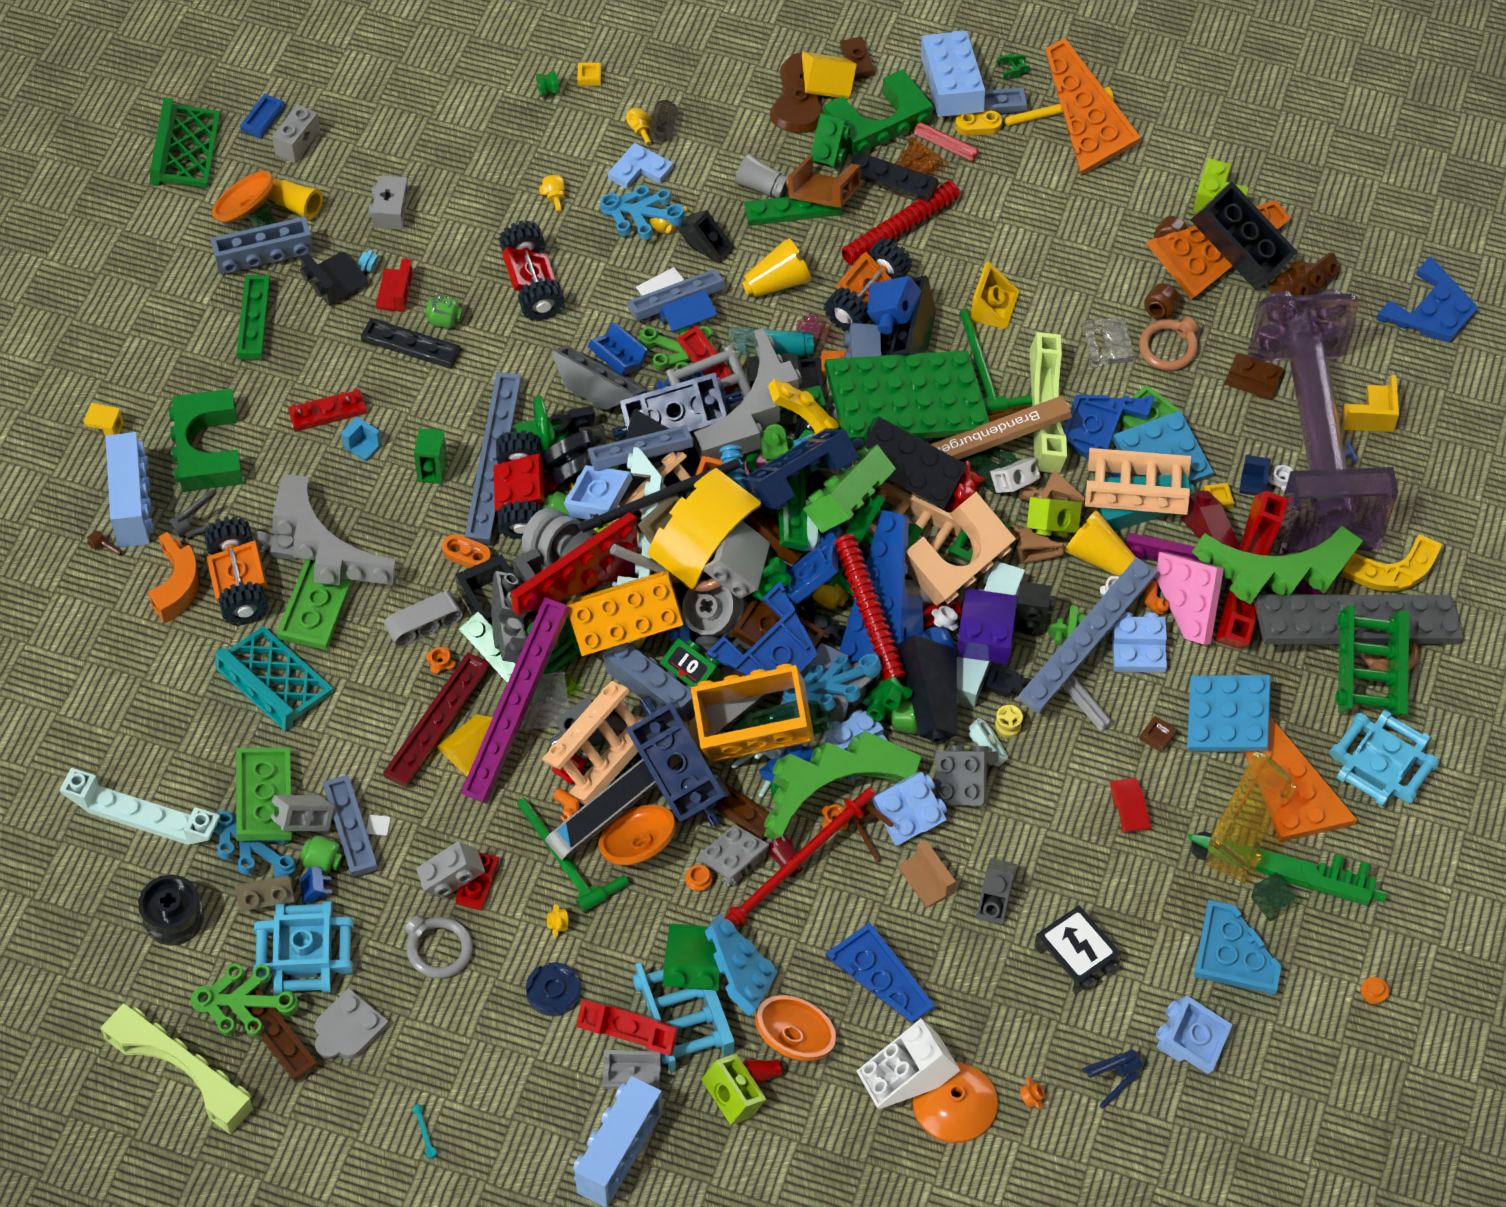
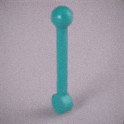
[412,1104,437,1159]

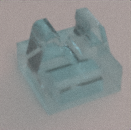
[729,327,754,355]

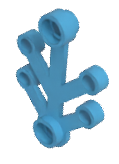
[600,185,686,240]
[783,654,882,711]
[214,811,296,878]

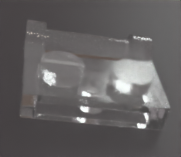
[1081,317,1134,368]

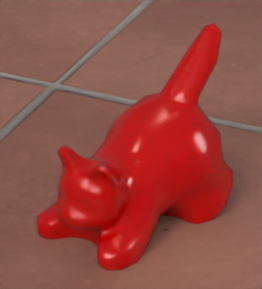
[944,461,986,513]

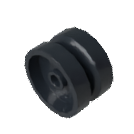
[542,430,597,488]
[138,874,204,946]

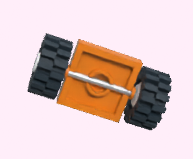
[824,238,912,332]
[204,516,269,625]

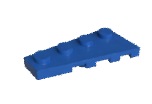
[825,922,936,1025]

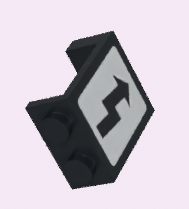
[1034,905,1121,995]

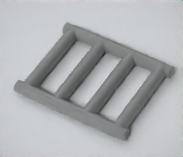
[666,345,751,437]

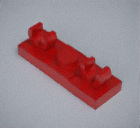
[677,325,739,394]
[288,388,367,432]

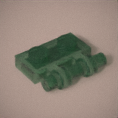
[960,446,1019,495]

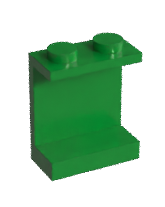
[663,923,720,991]

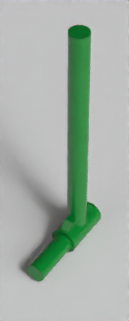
[959,309,1032,412]
[517,798,629,913]

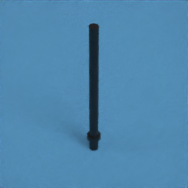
[579,458,741,533]

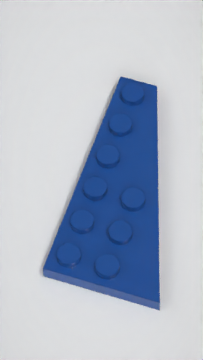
[839,510,909,678]

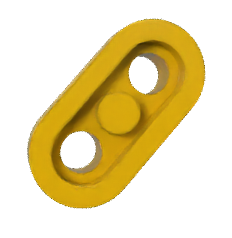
[955,110,1002,136]

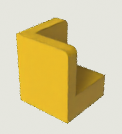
[84,403,124,438]

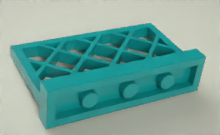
[215,626,333,732]

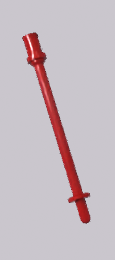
[724,788,875,929]

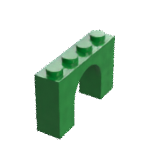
[824,69,933,158]
[168,389,243,492]

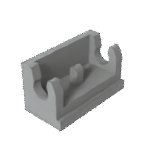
[271,795,335,831]
[603,1050,661,1090]

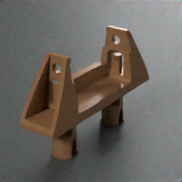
[1009,471,1086,564]

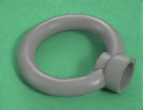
[404,914,473,978]

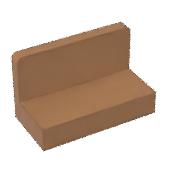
[898,840,956,908]

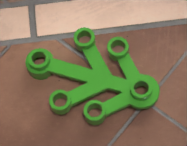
[640,326,728,371]
[191,963,299,1037]

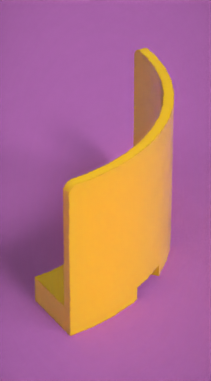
[647,468,761,589]

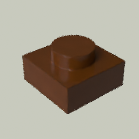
[1140,716,1177,753]

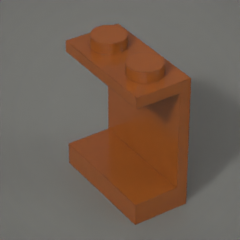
[786,156,861,208]

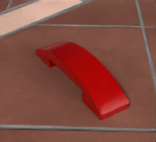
[576,999,679,1056]

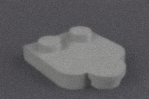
[315,988,389,1060]

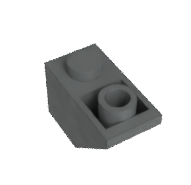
[976,858,1017,924]

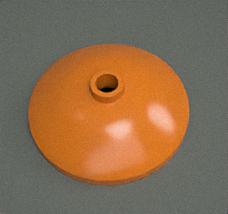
[212,171,274,222]
[598,805,676,865]
[755,995,836,1061]
[913,1062,998,1143]

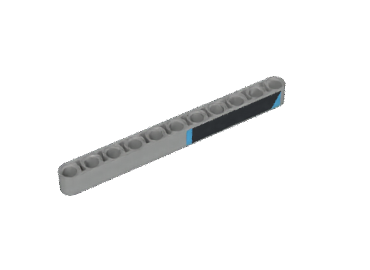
[545,693,771,861]

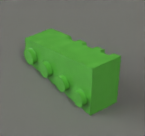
[803,444,896,533]

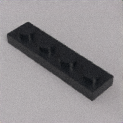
[850,152,939,202]

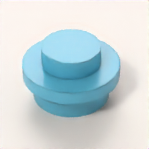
[358,249,379,273]

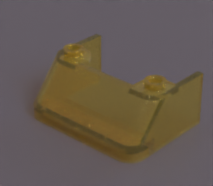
[1205,750,1297,884]

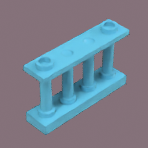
[632,963,734,1073]

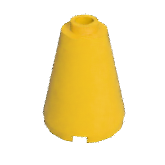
[741,238,811,297]
[1065,510,1136,577]

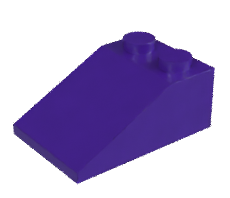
[957,588,1017,664]

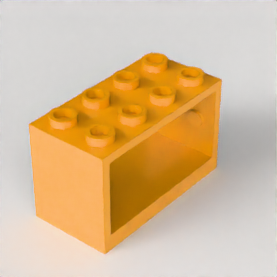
[567,570,684,656]
[691,664,815,763]

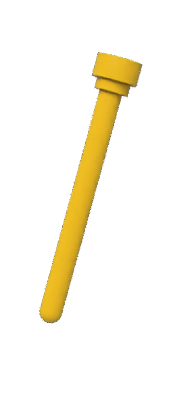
[1004,87,1114,126]

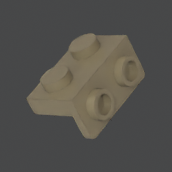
[235,876,294,911]

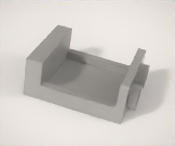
[703,521,770,598]

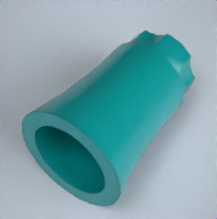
[764,329,814,357]

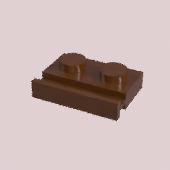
[1225,353,1283,400]

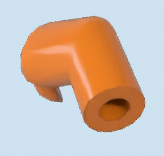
[553,788,580,822]

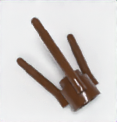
[850,798,893,862]

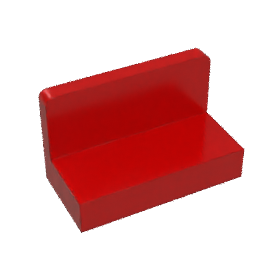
[376,258,413,312]

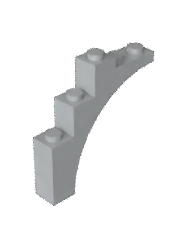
[694,328,802,460]
[272,474,395,585]

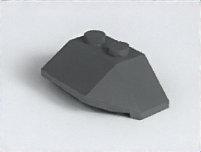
[552,345,646,410]

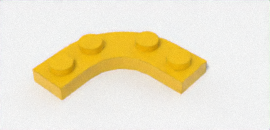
[768,379,839,433]
[1341,534,1443,591]

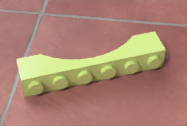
[1030,332,1067,473]
[101,1003,253,1135]

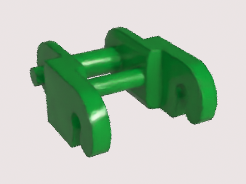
[996,53,1031,80]

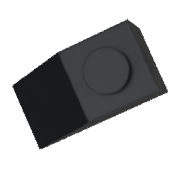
[677,210,734,263]

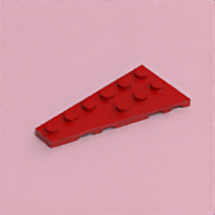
[511,512,638,616]

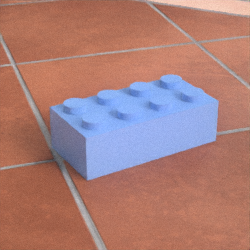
[921,31,985,117]
[105,432,153,548]
[573,1076,662,1207]

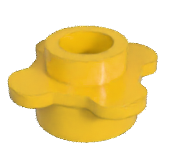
[547,904,568,937]

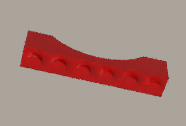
[1214,491,1289,649]

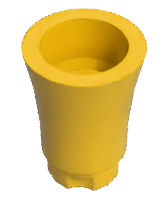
[268,179,323,221]

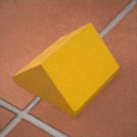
[802,52,857,99]
[971,262,1019,329]
[437,714,512,776]

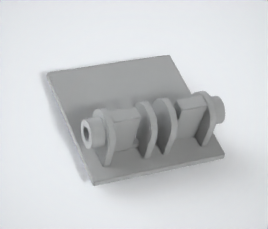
[696,824,769,887]

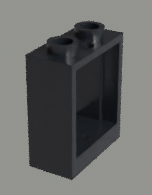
[455,554,530,625]

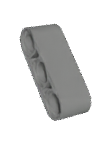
[384,591,463,647]

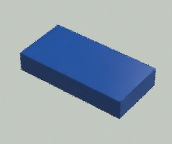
[240,94,285,139]

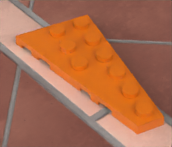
[1045,38,1141,176]
[1146,200,1291,299]
[1245,716,1357,842]

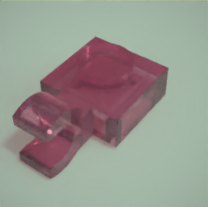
[796,312,824,334]

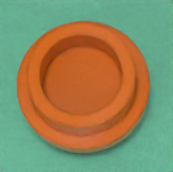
[685,865,712,891]
[1360,977,1389,1004]

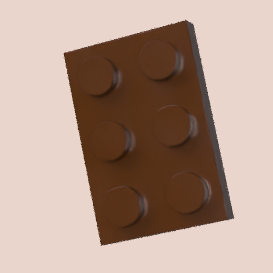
[731,597,825,648]

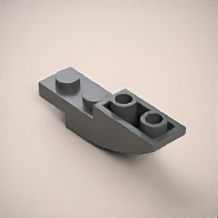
[491,571,527,663]

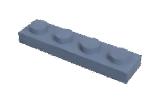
[627,269,726,321]
[587,425,693,471]
[322,775,378,877]

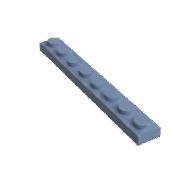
[465,372,522,545]
[1018,557,1158,714]

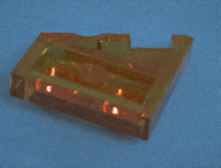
[895,136,943,175]

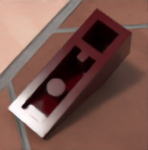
[1181,490,1240,550]

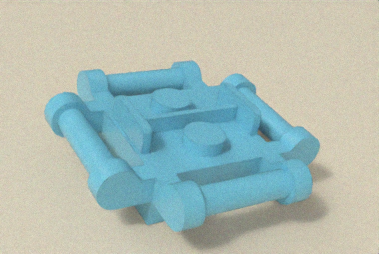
[1329,709,1439,806]
[253,901,354,995]

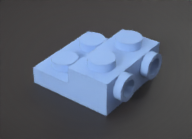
[564,465,633,520]
[1111,612,1167,673]
[824,709,887,782]
[871,772,947,845]
[1155,996,1232,1074]

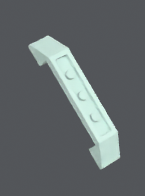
[612,447,664,586]
[60,768,220,845]

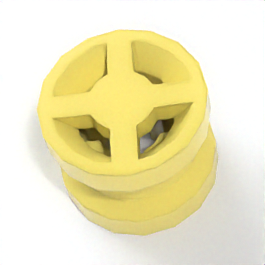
[995,705,1023,738]

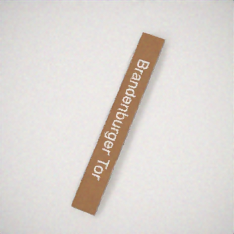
[930,395,1072,460]

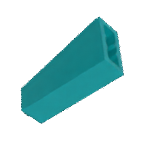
[1097,474,1194,531]

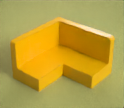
[1343,375,1399,432]

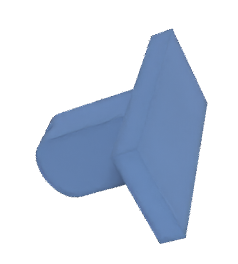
[1338,441,1358,464]

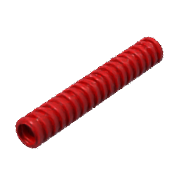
[841,180,960,266]
[834,534,907,681]

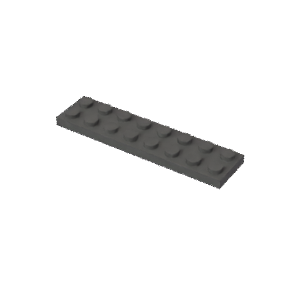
[1254,595,1463,644]

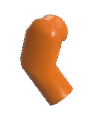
[1143,580,1169,615]

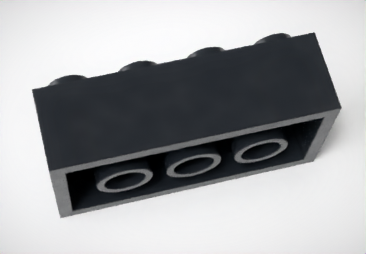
[1190,181,1298,290]
[856,416,967,510]

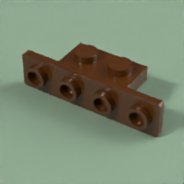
[1268,252,1340,319]

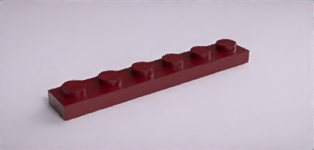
[383,652,491,789]

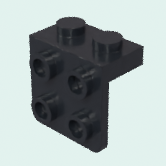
[300,252,368,307]

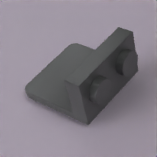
[936,746,998,806]

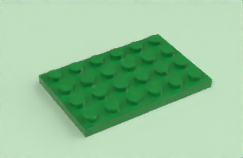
[824,350,990,441]

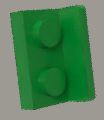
[810,113,851,167]

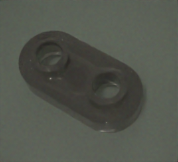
[648,100,678,142]

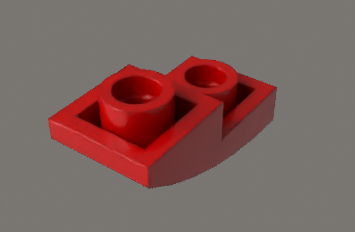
[1109,778,1151,833]
[456,852,499,911]

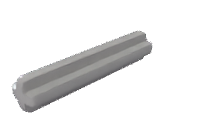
[1063,675,1111,731]

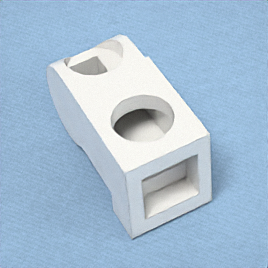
[990,457,1041,493]

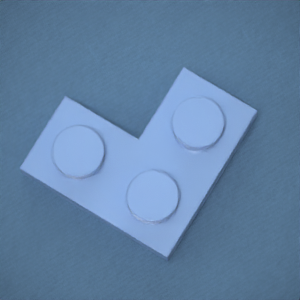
[608,143,674,189]

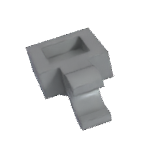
[254,531,297,560]

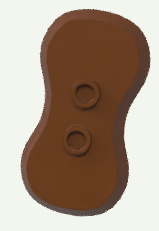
[770,53,824,133]

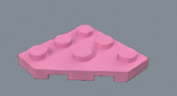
[1155,552,1224,644]

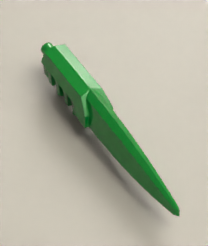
[1188,834,1387,906]

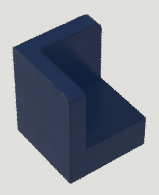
[1239,455,1271,496]

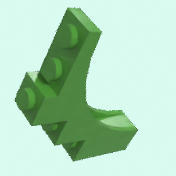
[1192,526,1363,605]
[764,731,922,840]

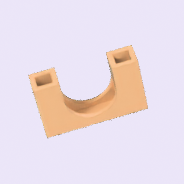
[905,492,1016,606]

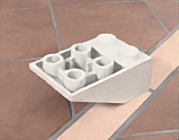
[857,1018,960,1109]

